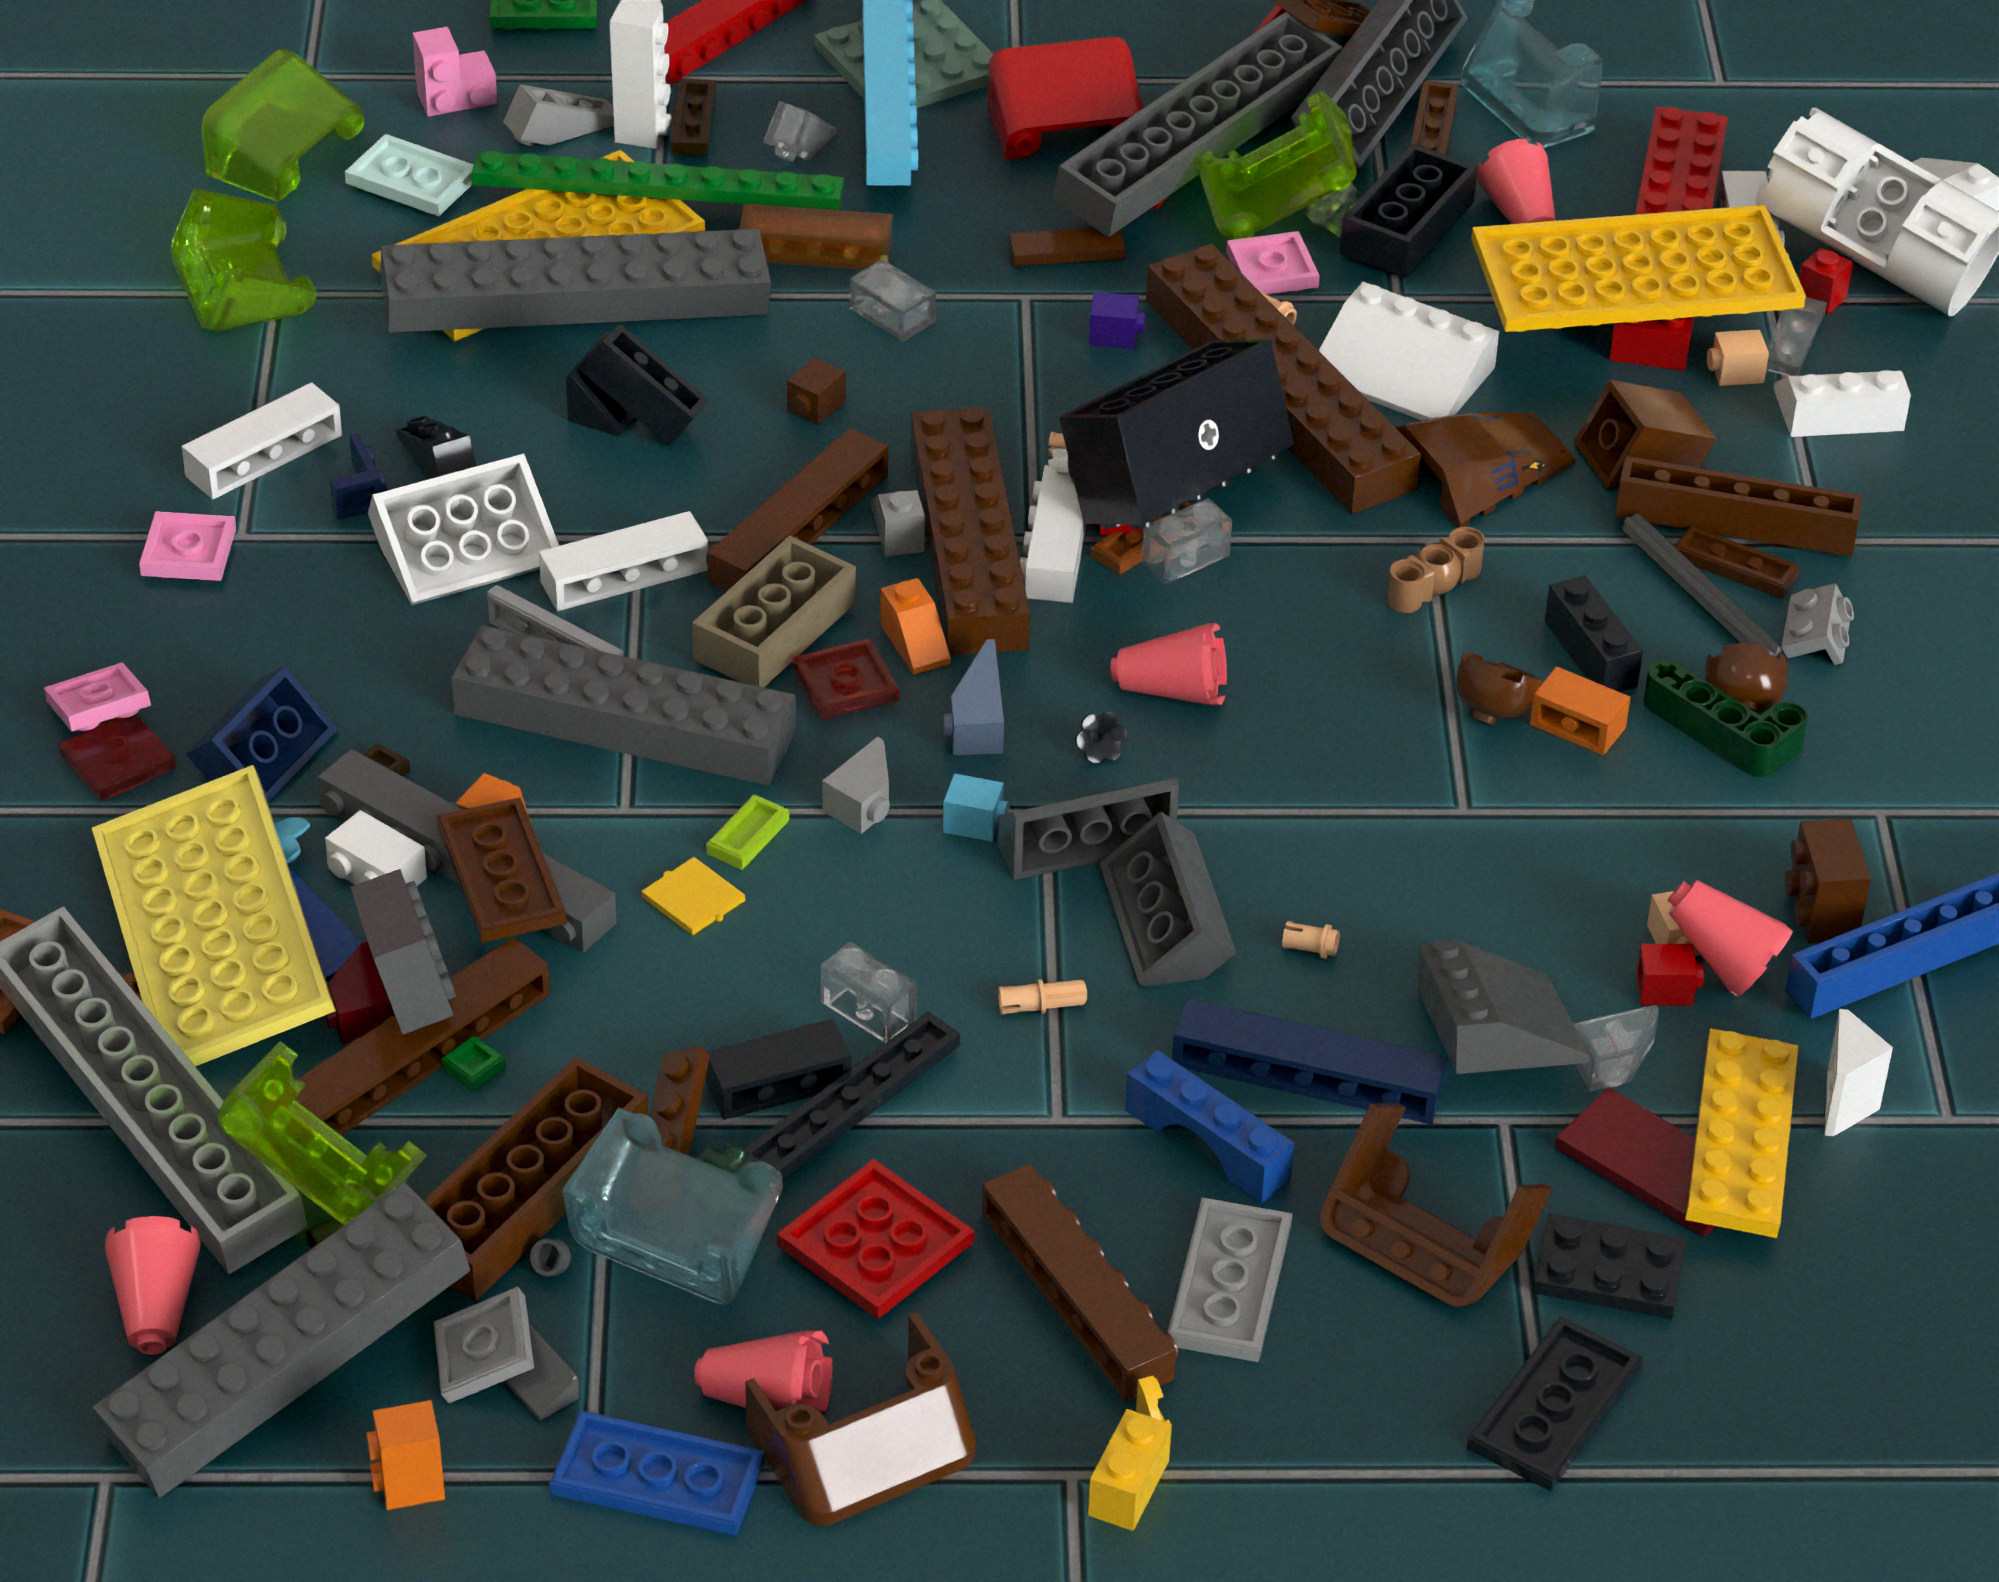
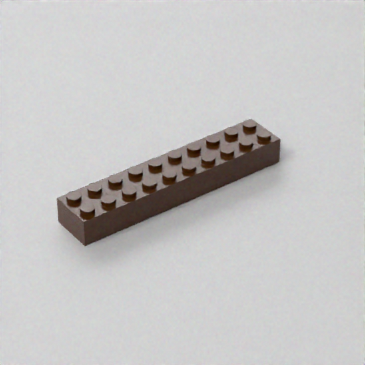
[1146,244,1421,514]

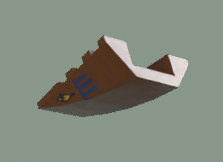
[1396,412,1575,528]

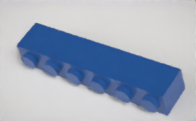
[1785,873,1999,1019]

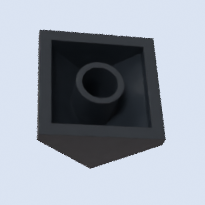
[566,332,635,436]

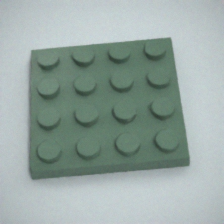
[814,0,993,108]

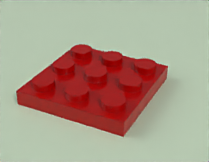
[777,1159,974,1320]

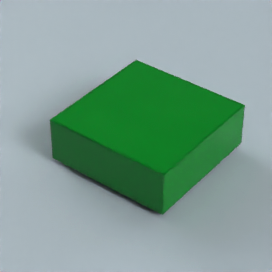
[441,1035,506,1092]

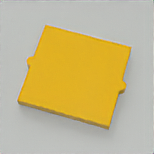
[641,857,745,936]

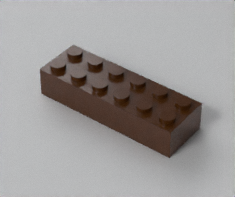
[423,1057,649,1302]

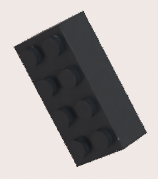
[1339,143,1478,278]

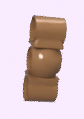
[1387,527,1485,613]

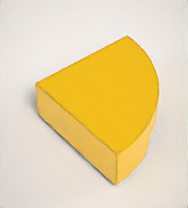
[1136,1375,1170,1423]

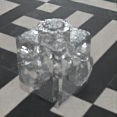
[1300,170,1358,237]

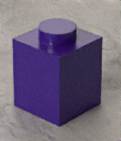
[1089,292,1145,349]

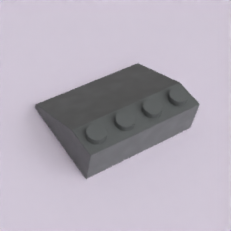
[1418,939,1589,1074]

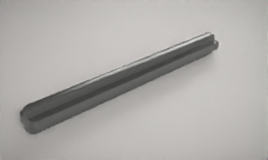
[1623,513,1782,657]

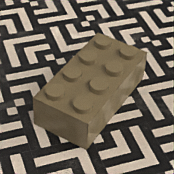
[692,535,856,688]

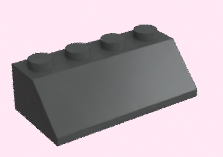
[998,778,1179,880]
[1099,812,1237,987]

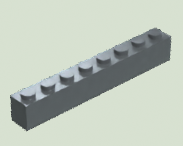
[317,749,617,953]

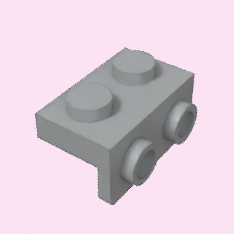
[1781,583,1854,665]

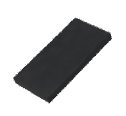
[1466,1317,1643,1491]

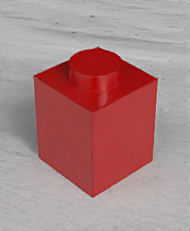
[1799,247,1853,315]
[1636,944,1704,1006]

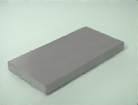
[1168,1197,1293,1362]

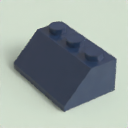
[186,665,338,803]

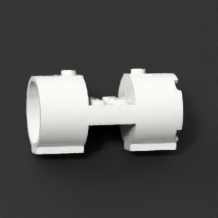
[1756,108,1999,317]

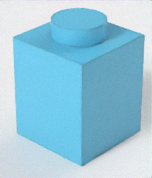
[943,773,1010,842]

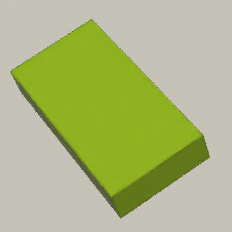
[706,794,789,870]

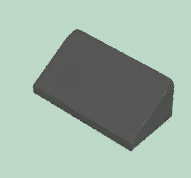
[503,1324,579,1421]

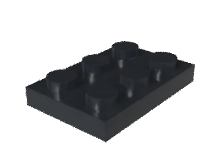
[1533,1213,1686,1319]

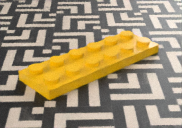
[1685,1028,1799,1238]

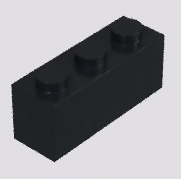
[580,324,709,447]
[1544,575,1643,692]
[706,1019,851,1120]

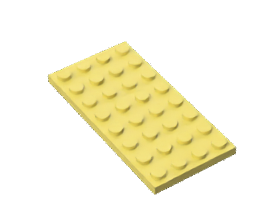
[92,765,336,1066]

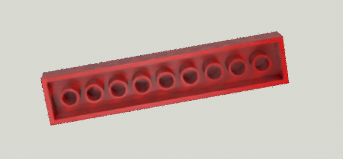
[1609,107,1728,371]

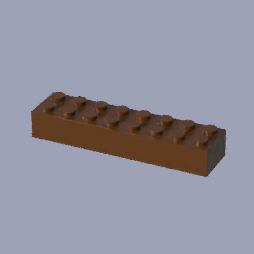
[911,407,1030,655]

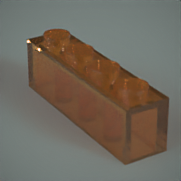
[739,204,893,271]

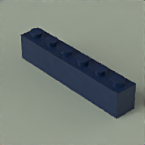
[1172,998,1448,1125]

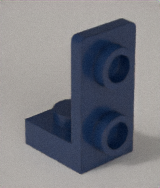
[330,433,387,520]

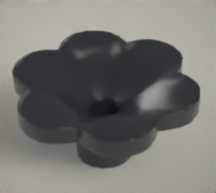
[1075,712,1127,763]

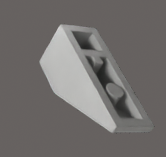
[503,84,614,146]

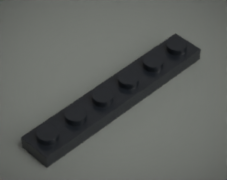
[738,1012,960,1190]

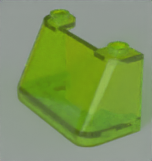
[201,49,364,202]
[1194,90,1357,240]
[171,188,316,331]
[218,1041,427,1225]

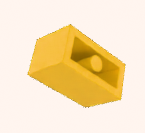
[1088,1409,1172,1531]

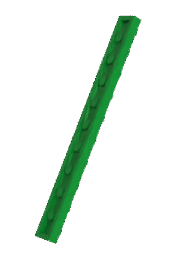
[471,151,844,211]

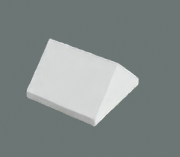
[1824,1009,1893,1136]

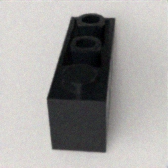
[396,416,476,480]

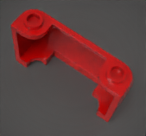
[987,37,1143,160]

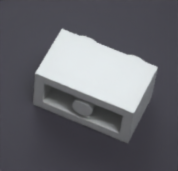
[325,810,427,887]

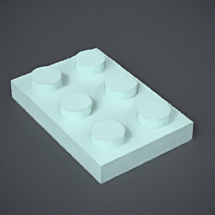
[345,134,474,216]

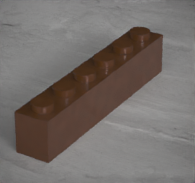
[706,428,888,592]
[1615,456,1863,556]
[982,1163,1178,1402]

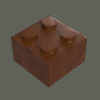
[1785,819,1871,944]

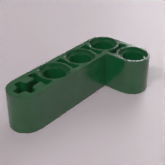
[1643,659,1808,777]

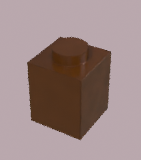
[787,357,846,425]

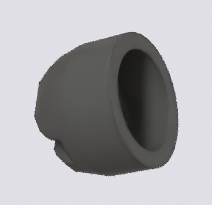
[530,1238,572,1276]

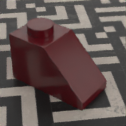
[325,942,392,1045]

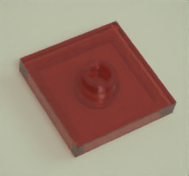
[793,638,900,720]
[59,714,176,801]

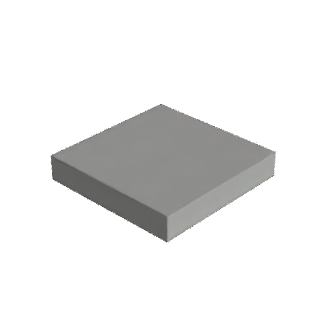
[433,1287,534,1403]

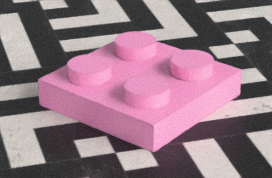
[1226,231,1320,294]
[139,511,236,581]
[44,662,151,731]

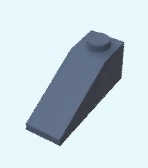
[943,639,1004,755]

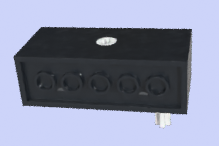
[1048,339,1294,530]

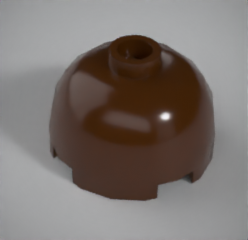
[1705,643,1788,715]
[1456,652,1542,725]

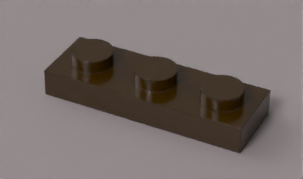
[671,79,716,156]

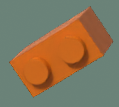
[1530,666,1631,756]
[366,1400,445,1510]

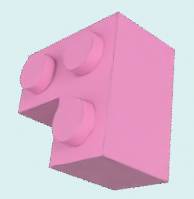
[412,27,498,116]

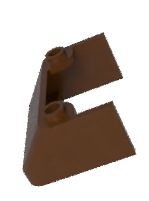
[1320,1103,1553,1307]
[745,1312,976,1526]

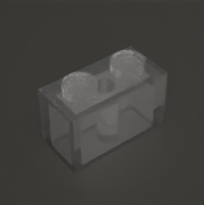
[850,259,936,342]
[1142,498,1232,585]
[821,942,917,1043]

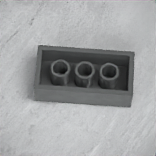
[350,869,457,1035]

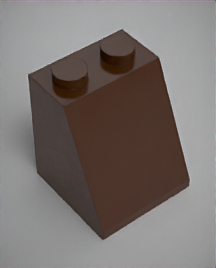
[1573,380,1717,490]

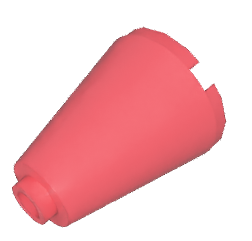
[1476,139,1556,224]
[1111,623,1227,706]
[1667,879,1793,996]
[105,1216,200,1355]
[694,1330,833,1411]

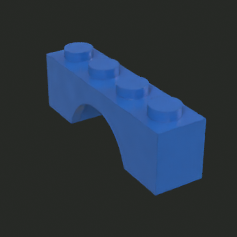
[1125,1050,1294,1204]

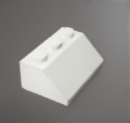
[1773,370,1911,437]

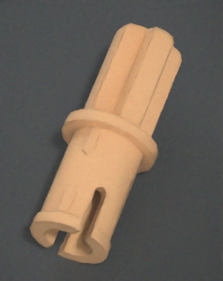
[998,979,1087,1015]

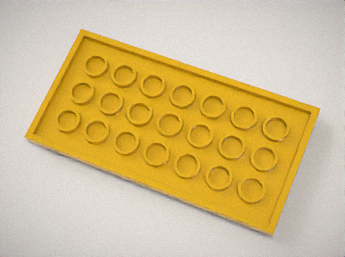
[371,150,705,341]
[1471,205,1806,332]

